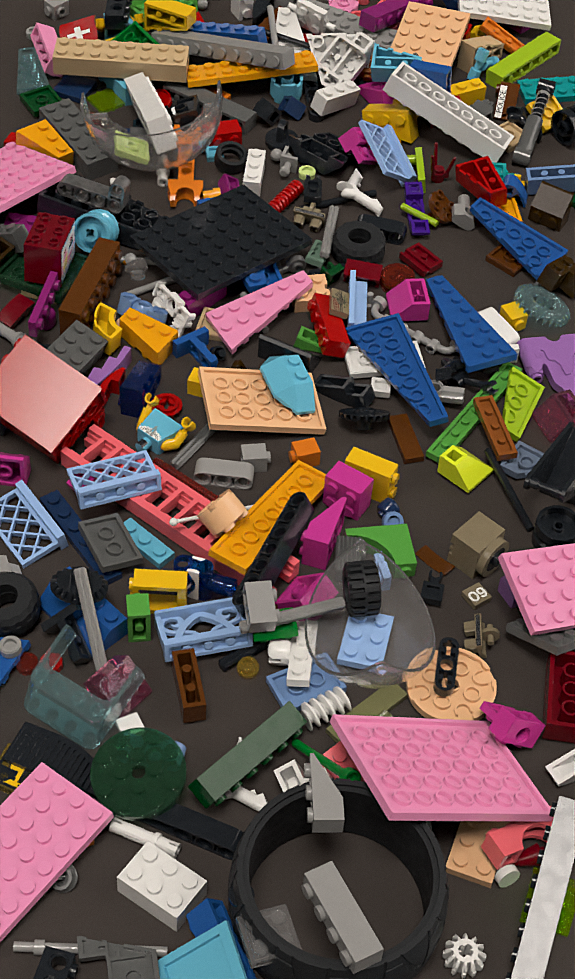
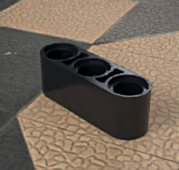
[357,214,407,245]

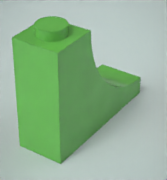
[344,524,417,578]

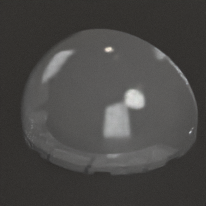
[80,80,223,172]

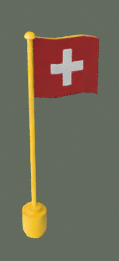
[59,15,144,41]

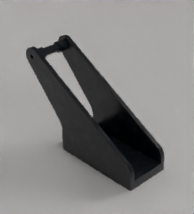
[523,421,575,505]

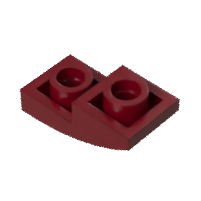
[0,293,35,330]

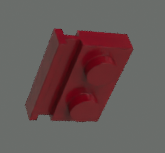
[399,242,443,277]

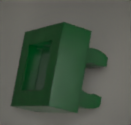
[320,262,344,287]

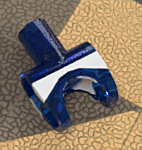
[173,555,238,601]

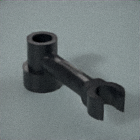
[447,371,498,395]

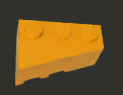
[16,119,74,165]

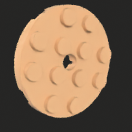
[406,646,497,721]

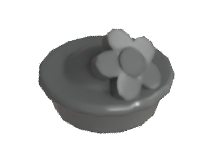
[51,864,78,893]

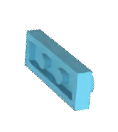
[123,518,175,569]

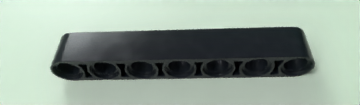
[232,492,314,619]

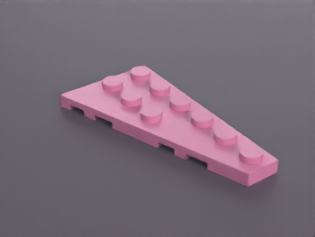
[205,270,313,354]

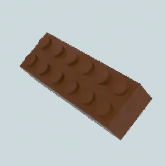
[58,237,123,335]

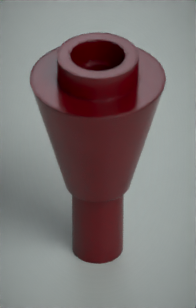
[513,843,545,867]

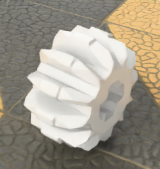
[442,933,486,979]

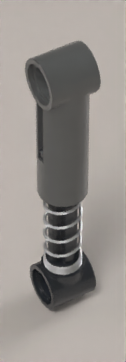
[512,78,556,167]

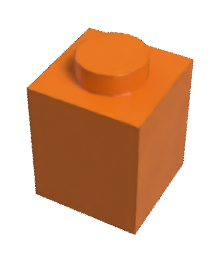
[288,437,321,467]

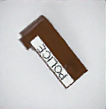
[493,81,520,122]

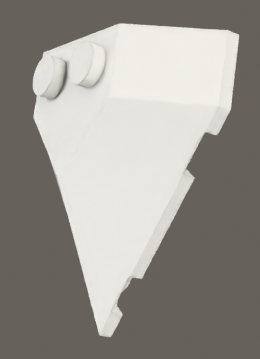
[306,32,375,87]

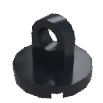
[265,119,298,152]

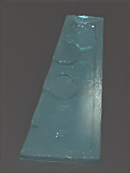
[17,47,49,95]

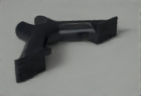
[506,98,543,144]
[435,356,499,381]

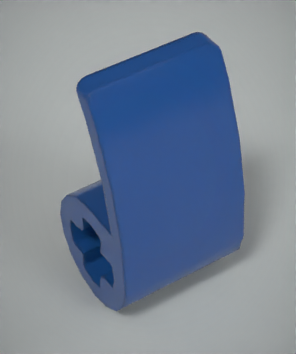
[503,174,528,208]

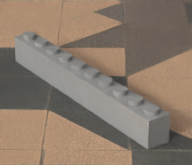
[151,29,295,70]

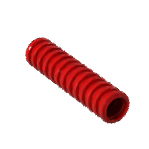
[268,180,304,213]

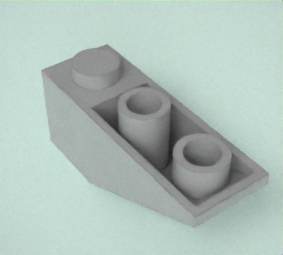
[304,753,345,833]

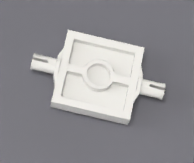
[287,0,336,35]

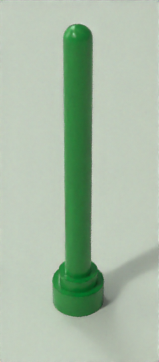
[292,739,361,781]

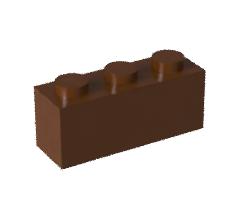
[172,648,206,723]

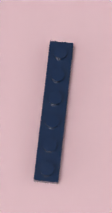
[39,490,122,585]

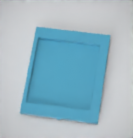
[158,920,247,979]

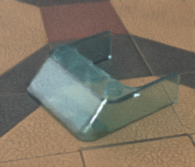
[24,624,145,749]

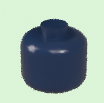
[377,497,400,519]

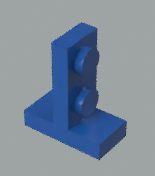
[173,326,218,368]

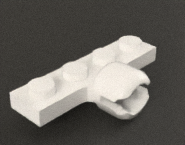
[268,621,317,687]

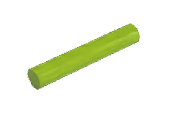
[400,203,439,227]

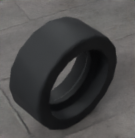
[214,141,248,174]

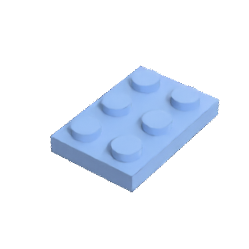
[337,613,394,674]

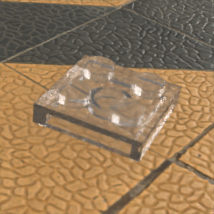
[236,904,302,969]

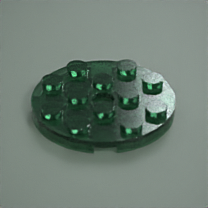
[90,727,187,821]

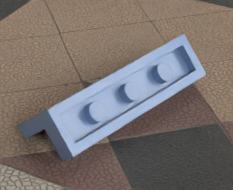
[347,270,367,327]

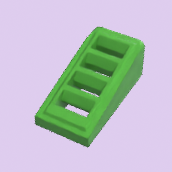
[293,326,322,353]

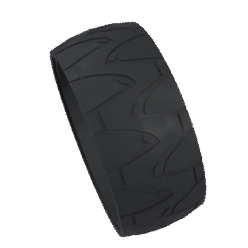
[228,778,449,979]

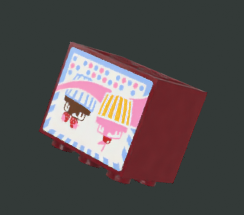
[24,212,75,287]

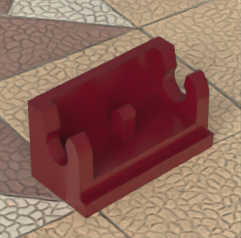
[343,258,383,288]

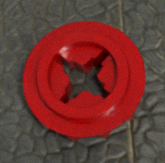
[152,393,182,418]

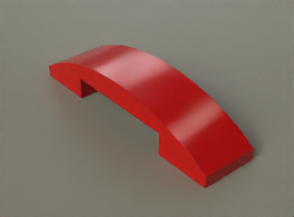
[92,367,126,429]

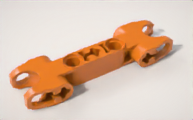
[168,124,205,207]

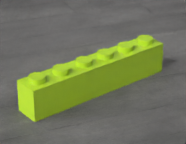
[485,32,561,88]

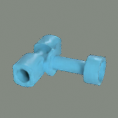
[467,47,500,80]

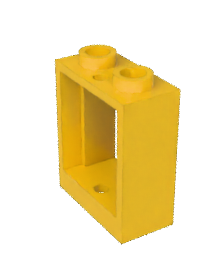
[129,569,188,614]

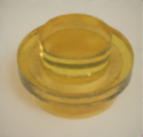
[237,656,259,678]

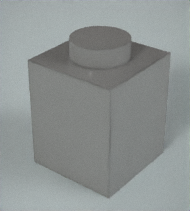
[240,443,271,472]

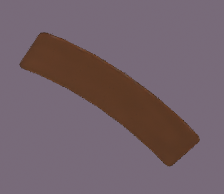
[415,545,455,575]

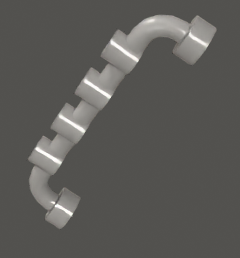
[371,296,457,354]

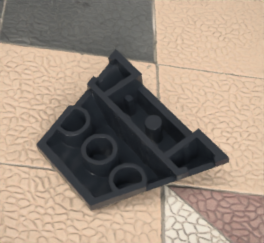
[288,132,353,175]

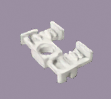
[152,282,196,338]

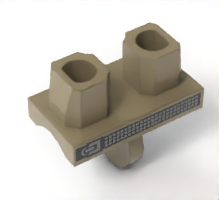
[293,202,326,233]
[464,613,500,659]

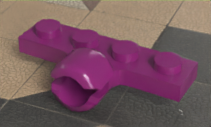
[28,271,61,337]

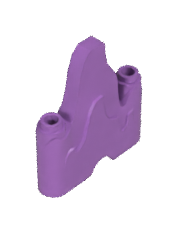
[516,334,575,406]

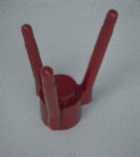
[430,142,456,183]

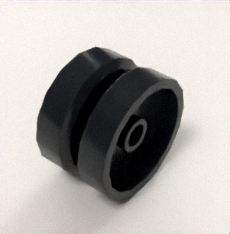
[551,104,575,146]
[532,505,575,549]

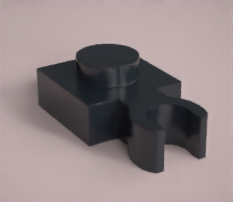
[420,570,445,606]

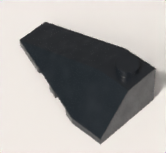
[133,94,203,132]

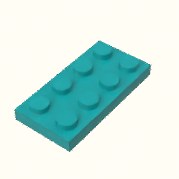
[516,76,575,105]

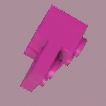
[338,127,378,165]
[479,701,546,748]

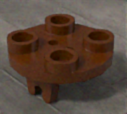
[427,189,454,224]

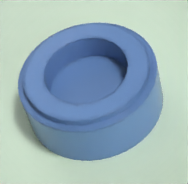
[382,511,404,526]

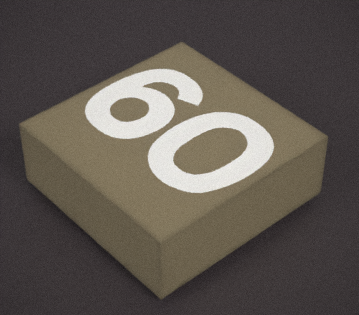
[461,582,492,610]

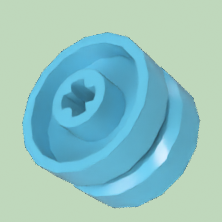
[75,209,119,253]

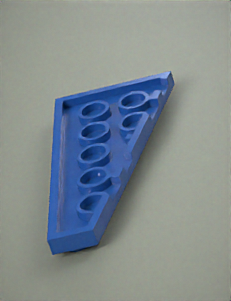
[469,197,568,280]

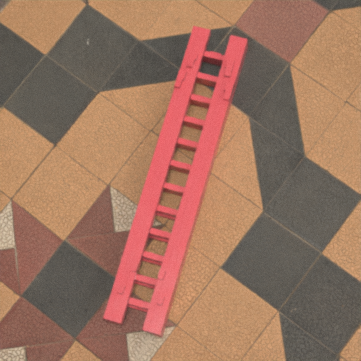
[60,424,300,591]

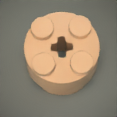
[197,489,249,538]

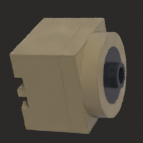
[447,511,509,579]

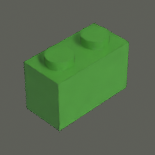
[126,593,151,642]

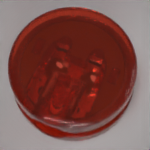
[380,263,415,293]

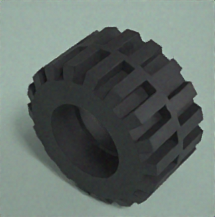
[342,560,381,618]

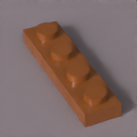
[473,395,518,461]

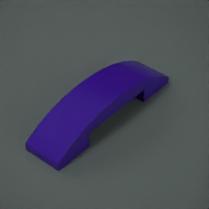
[404,182,430,235]

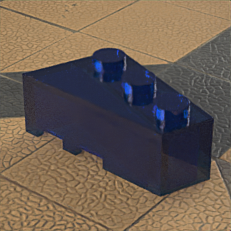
[118,360,162,418]

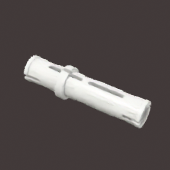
[109,817,181,858]

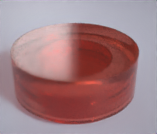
[16,652,39,675]

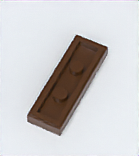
[387,413,424,464]

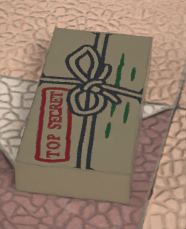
[329,288,349,320]

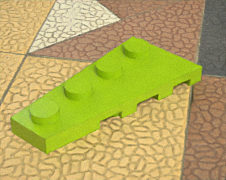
[502,367,545,442]

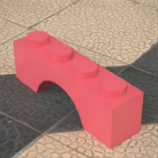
[481,806,553,870]

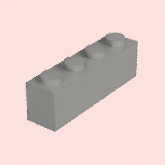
[301,861,384,974]

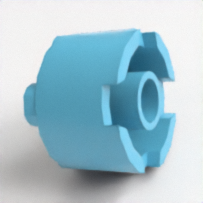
[270,74,303,104]

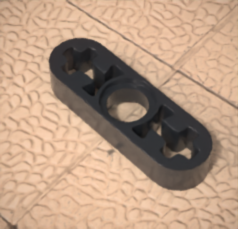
[433,637,459,697]

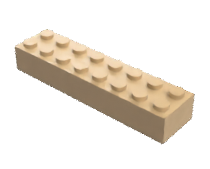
[52,37,189,83]

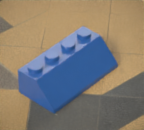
[40,566,128,657]

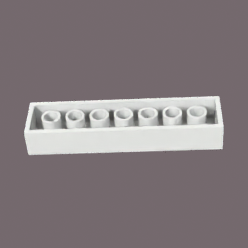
[383,62,514,163]
[124,72,178,154]

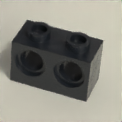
[33,946,79,979]

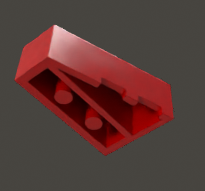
[455,156,507,207]

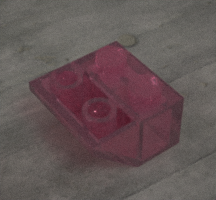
[532,389,575,442]
[83,655,152,719]

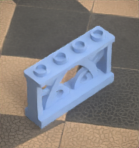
[154,597,253,662]

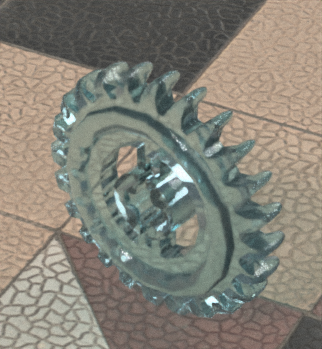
[514,284,570,328]

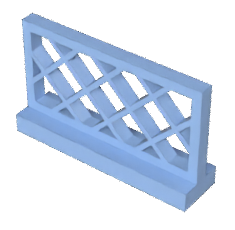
[358,119,417,187]
[66,450,162,509]
[0,480,69,569]

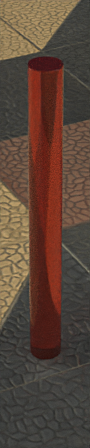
[153,457,219,501]

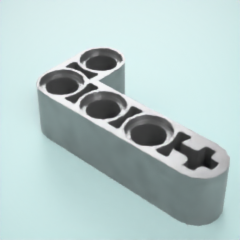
[57,173,131,214]

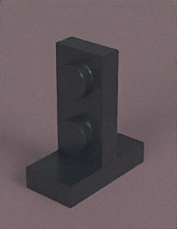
[40,604,93,664]

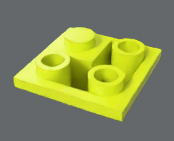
[437,445,494,493]

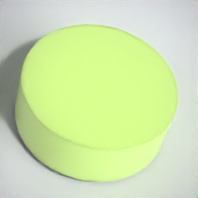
[298,165,316,181]

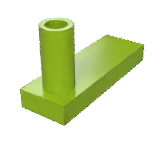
[407,147,426,193]

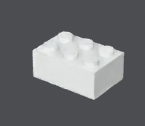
[117,841,207,932]

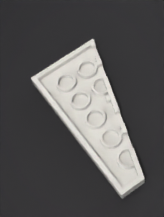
[276,7,317,82]

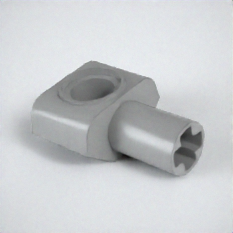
[451,194,475,231]

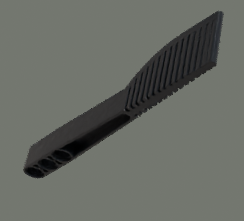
[2,721,244,860]

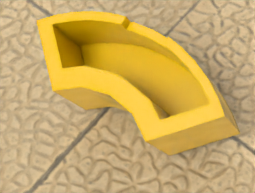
[93,302,122,356]

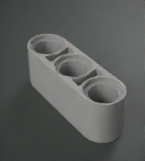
[193,458,255,489]

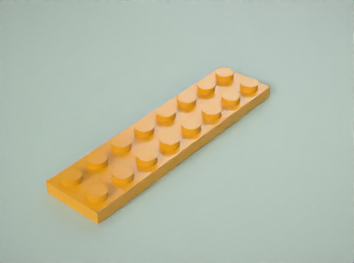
[186,50,318,88]
[208,460,326,575]

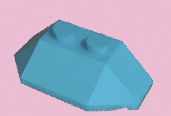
[260,355,315,415]

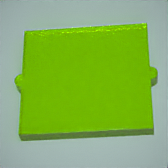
[86,88,125,114]

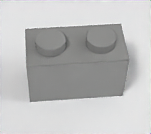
[242,580,280,633]

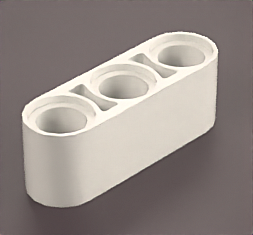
[478,307,520,344]

